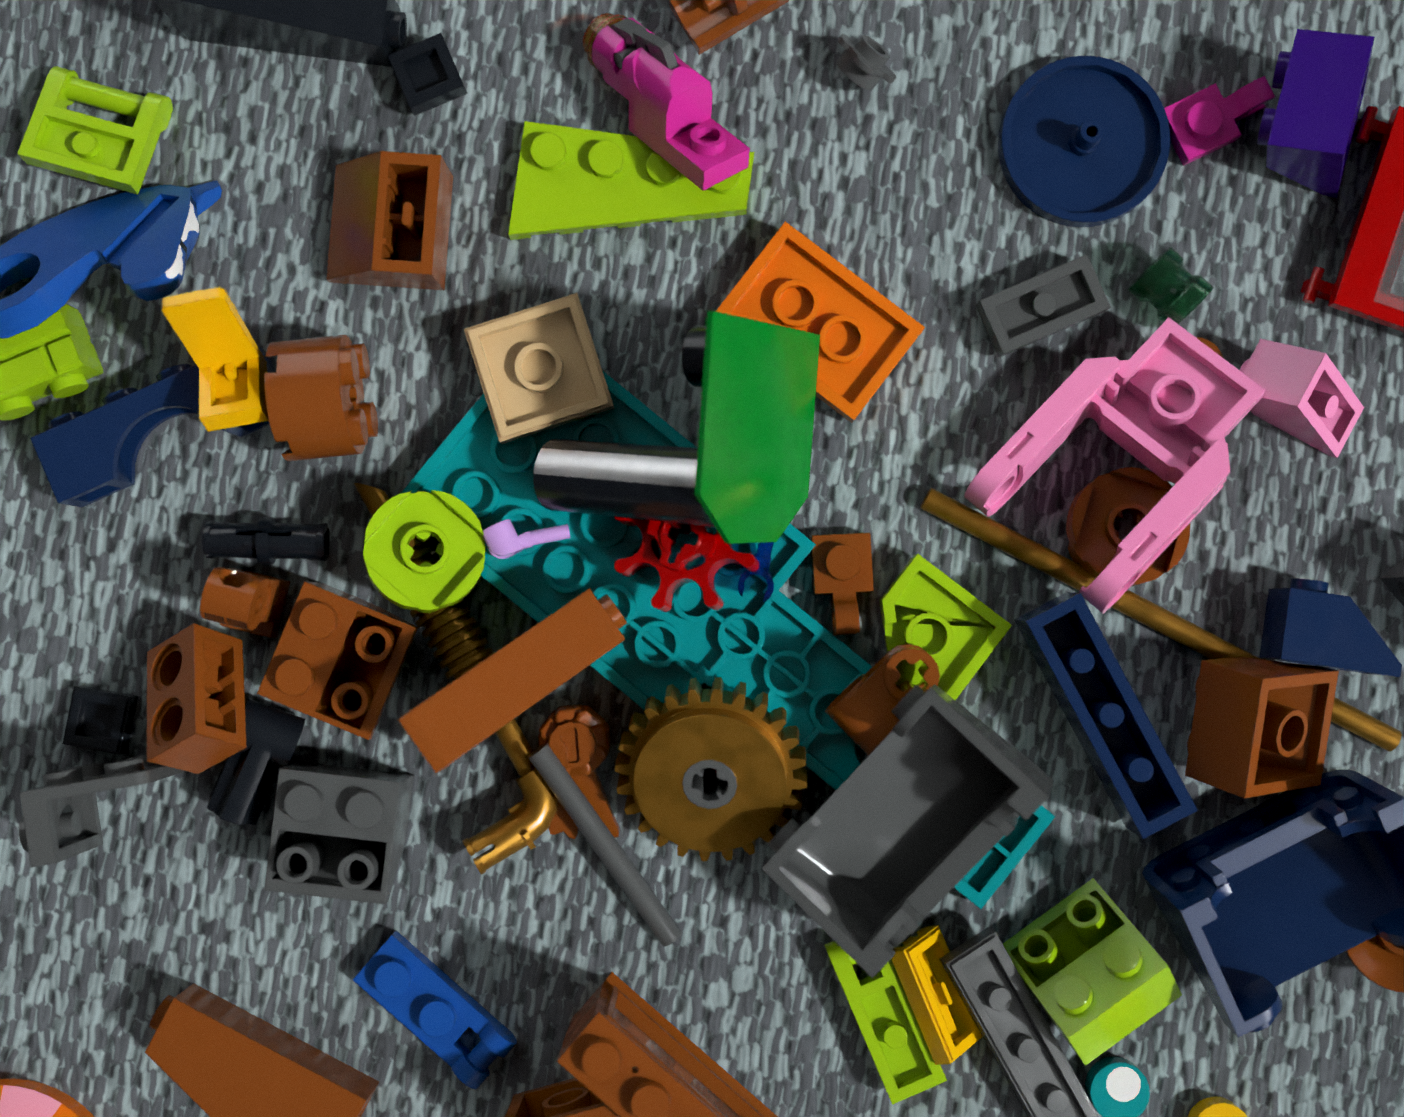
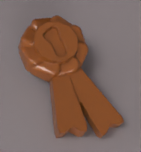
[538,704,620,839]

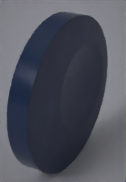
[998,56,1170,227]

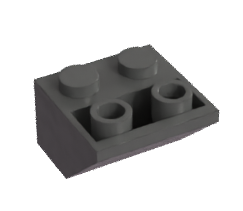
[264,761,414,904]

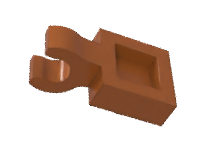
[810,533,874,635]

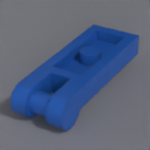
[353,931,517,1089]

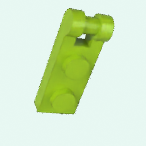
[824,941,947,1105]

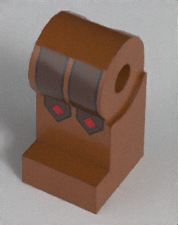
[200,567,291,638]

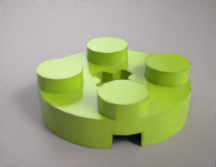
[363,490,486,613]

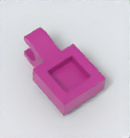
[1164,76,1275,166]

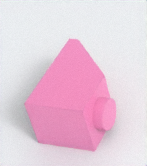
[1240,339,1364,458]

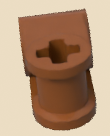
[825,643,940,755]

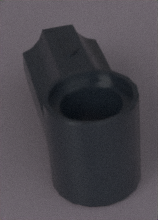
[207,698,305,825]

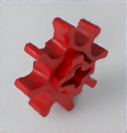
[614,517,760,612]

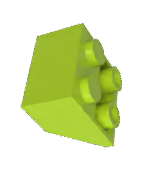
[1003,878,1182,1066]

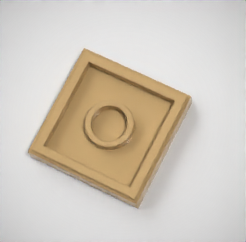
[464,293,614,444]

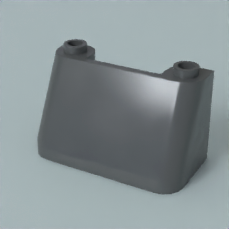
[761,684,1054,978]

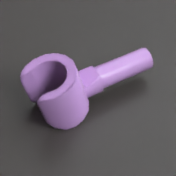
[483,519,570,559]

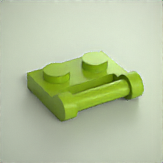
[17,66,173,195]

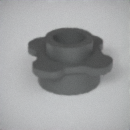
[836,34,896,91]

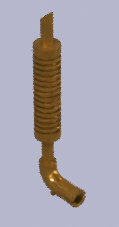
[353,483,558,875]

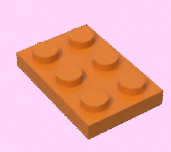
[716,221,925,423]

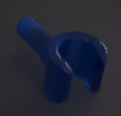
[738,542,774,602]

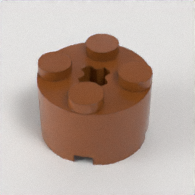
[264,335,378,461]

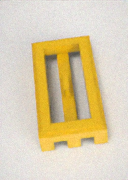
[891,925,983,1065]

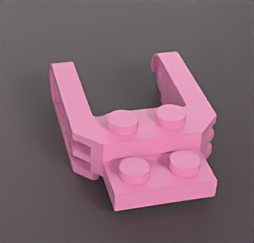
[964,317,1265,614]

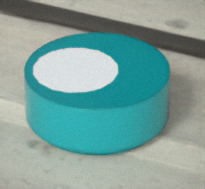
[1085,1056,1150,1117]

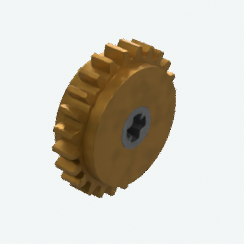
[615,677,807,861]

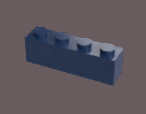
[1014,592,1198,839]

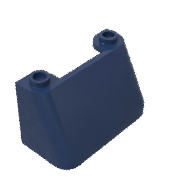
[1142,769,1404,1038]

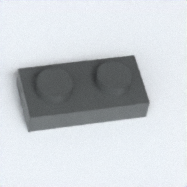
[975,254,1111,358]

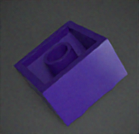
[1257,29,1375,198]

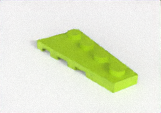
[508,121,754,240]

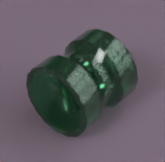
[1128,246,1214,324]

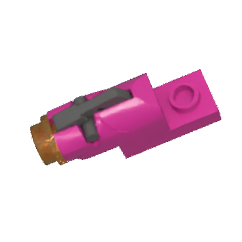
[583,13,750,191]

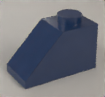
[1259,578,1402,677]

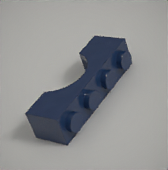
[30,346,275,507]

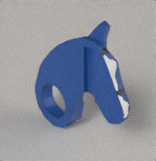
[0,180,222,339]

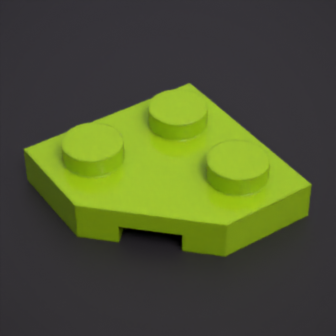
[879,553,1012,700]

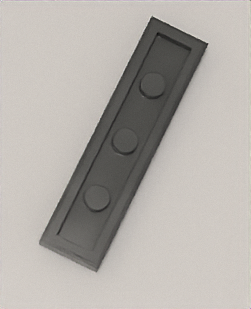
[939,927,1099,1117]

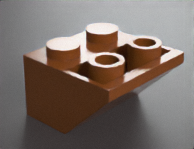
[326,151,453,290]
[257,581,418,740]

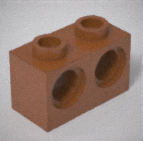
[147,623,247,774]

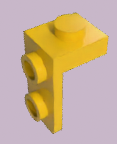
[162,287,268,432]

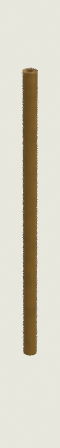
[920,488,1402,752]

